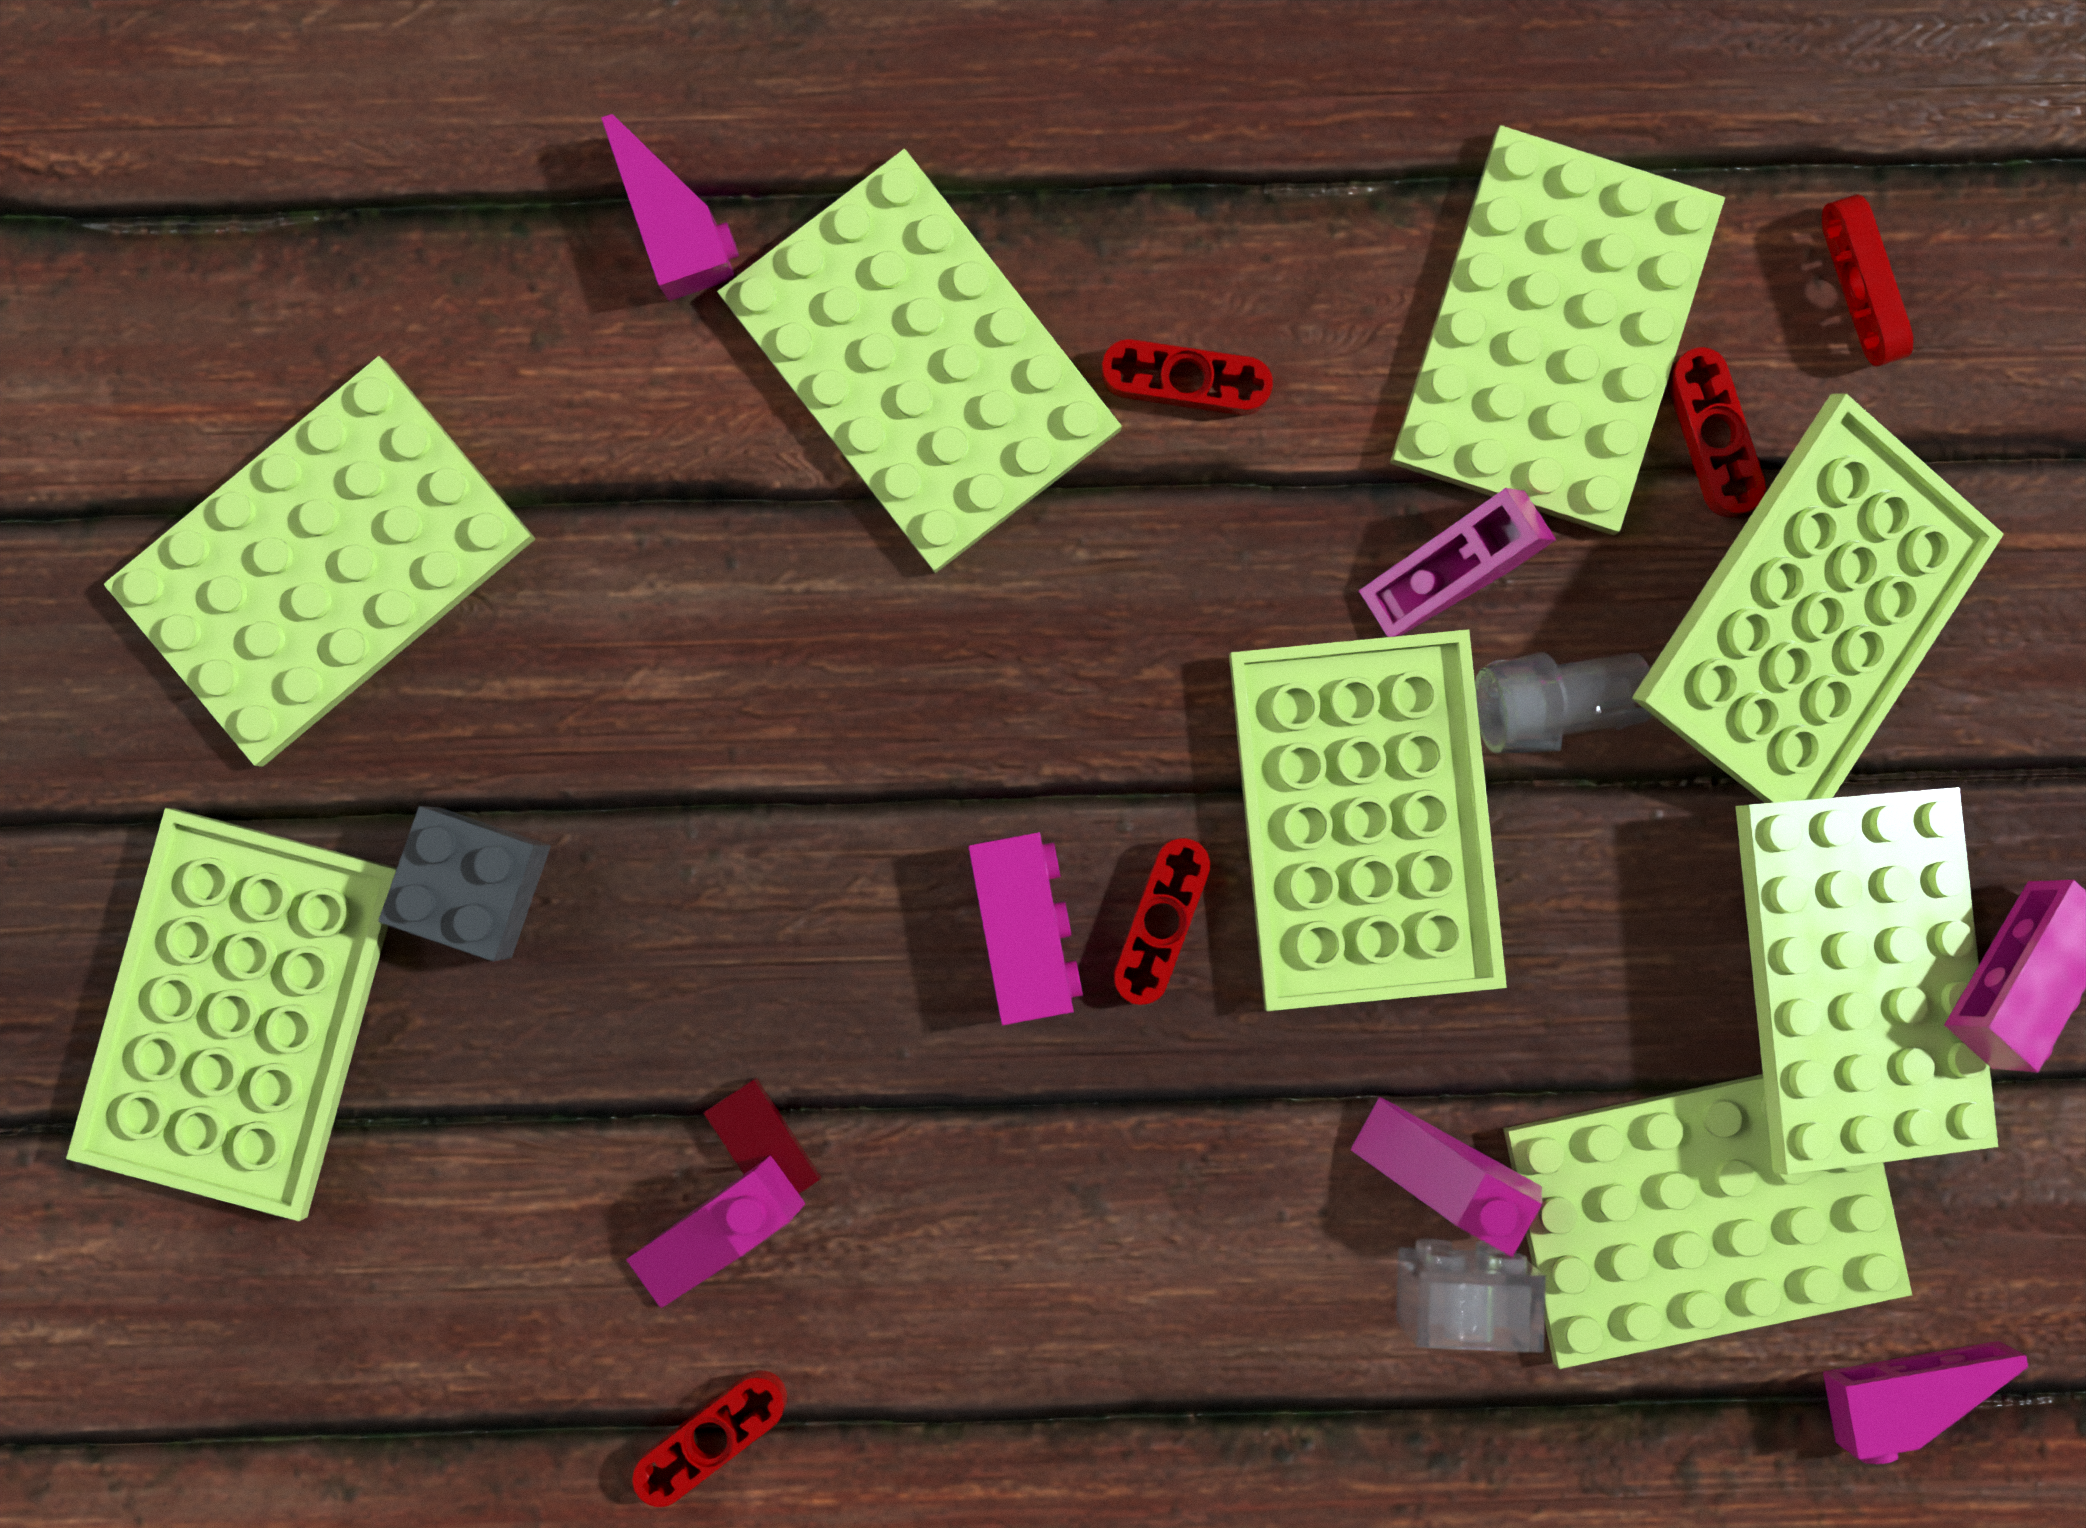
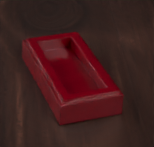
[704,1077,821,1194]

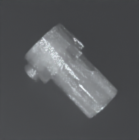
[1475,652,1652,753]

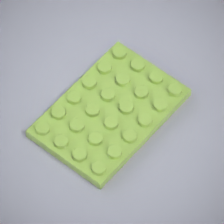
[1390,125,1725,535]
[717,148,1122,574]
[104,356,535,767]
[1632,394,2004,803]
[1229,629,1507,1011]
[1735,787,1998,1175]
[66,808,397,1221]
[1503,1074,1912,1369]

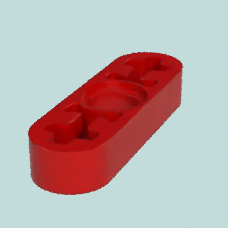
[1822,194,1914,367]
[1101,339,1273,416]
[1667,347,1766,518]
[1113,838,1210,1005]
[632,1370,787,1507]

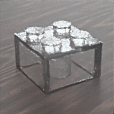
[1396,1239,1546,1352]

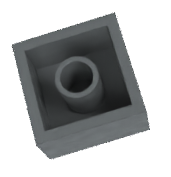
[378,806,551,962]

